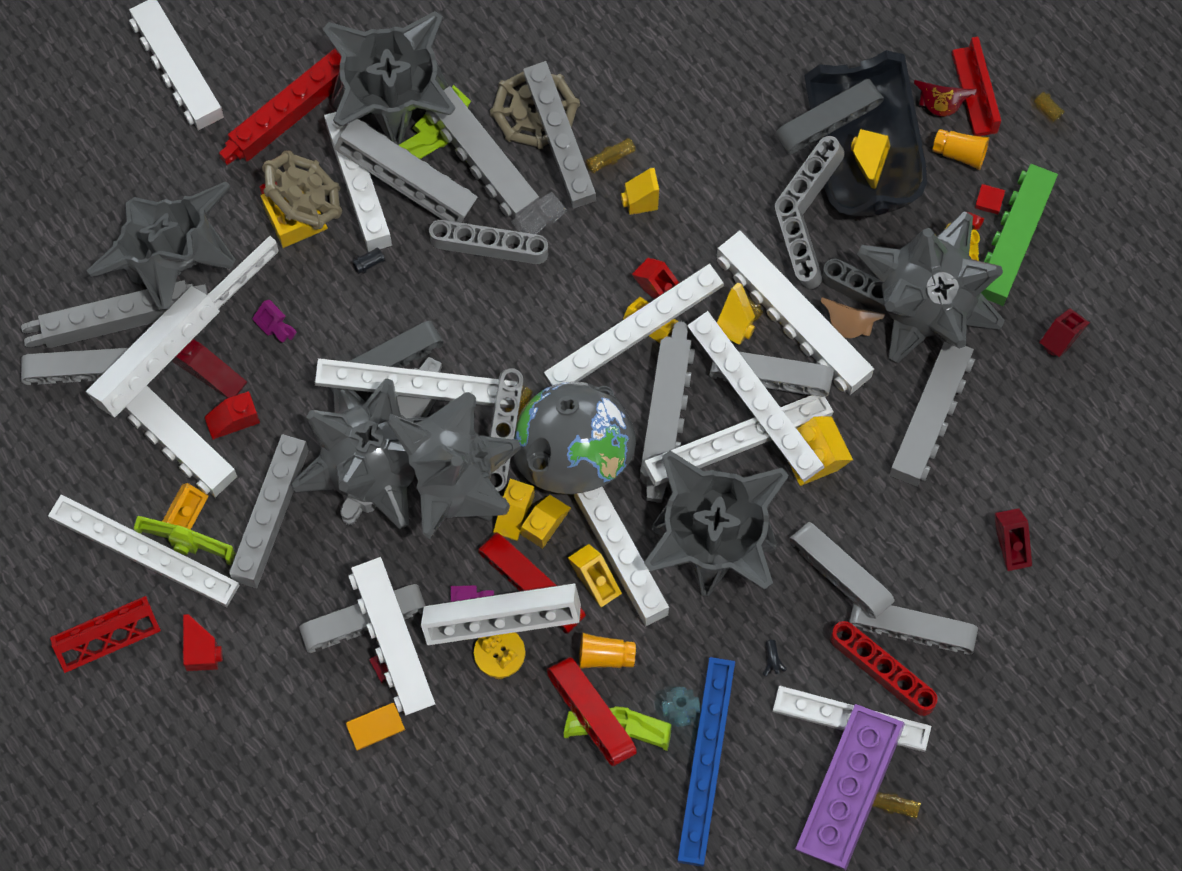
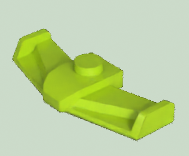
[399,85,471,159]
[134,516,235,565]
[564,706,671,751]

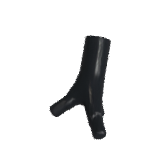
[763,640,787,677]

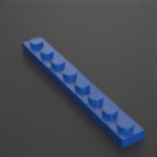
[677,657,735,867]

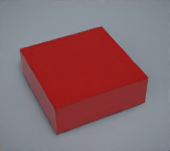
[975,184,1005,214]

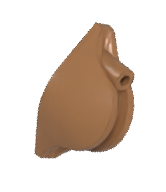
[821,297,885,338]

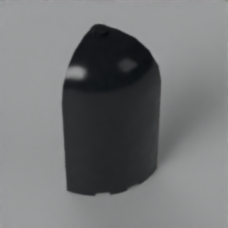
[804,50,927,216]

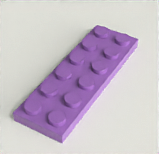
[796,704,905,870]

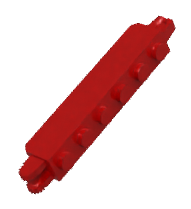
[219,49,341,165]

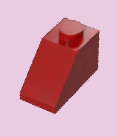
[632,258,679,299]
[205,391,260,440]
[183,614,223,671]

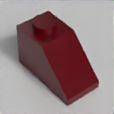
[1039,308,1090,357]
[995,508,1032,571]

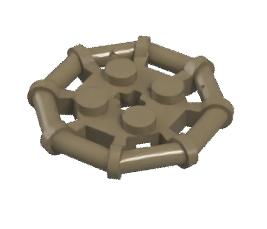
[490,71,580,149]
[262,151,342,229]

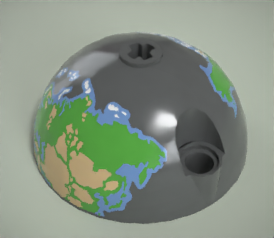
[513,382,636,494]

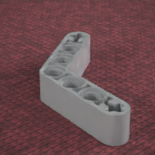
[775,136,844,289]

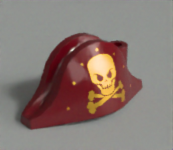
[914,80,977,117]

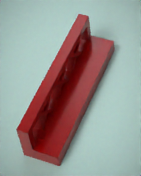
[952,37,1001,136]
[50,596,161,673]

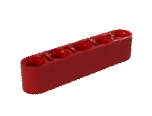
[478,532,586,634]
[831,621,937,716]
[547,657,637,767]

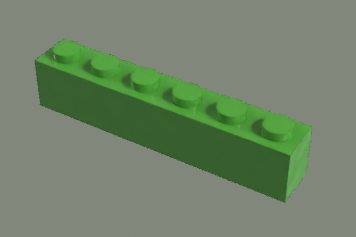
[981,164,1058,306]

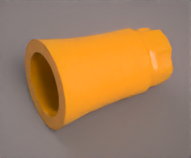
[933,129,989,170]
[579,633,636,669]

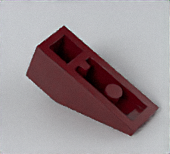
[172,339,247,398]

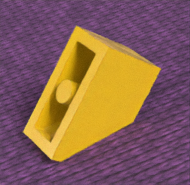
[851,129,890,189]
[621,168,659,215]
[717,283,755,345]
[493,478,535,541]
[521,495,571,549]
[568,544,622,607]

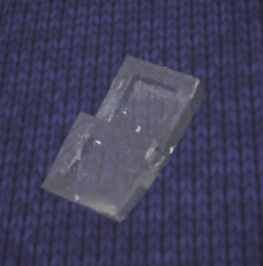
[511,192,568,234]

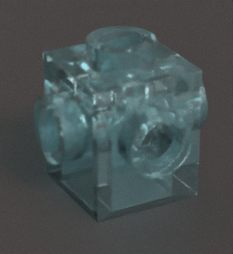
[662,687,700,727]

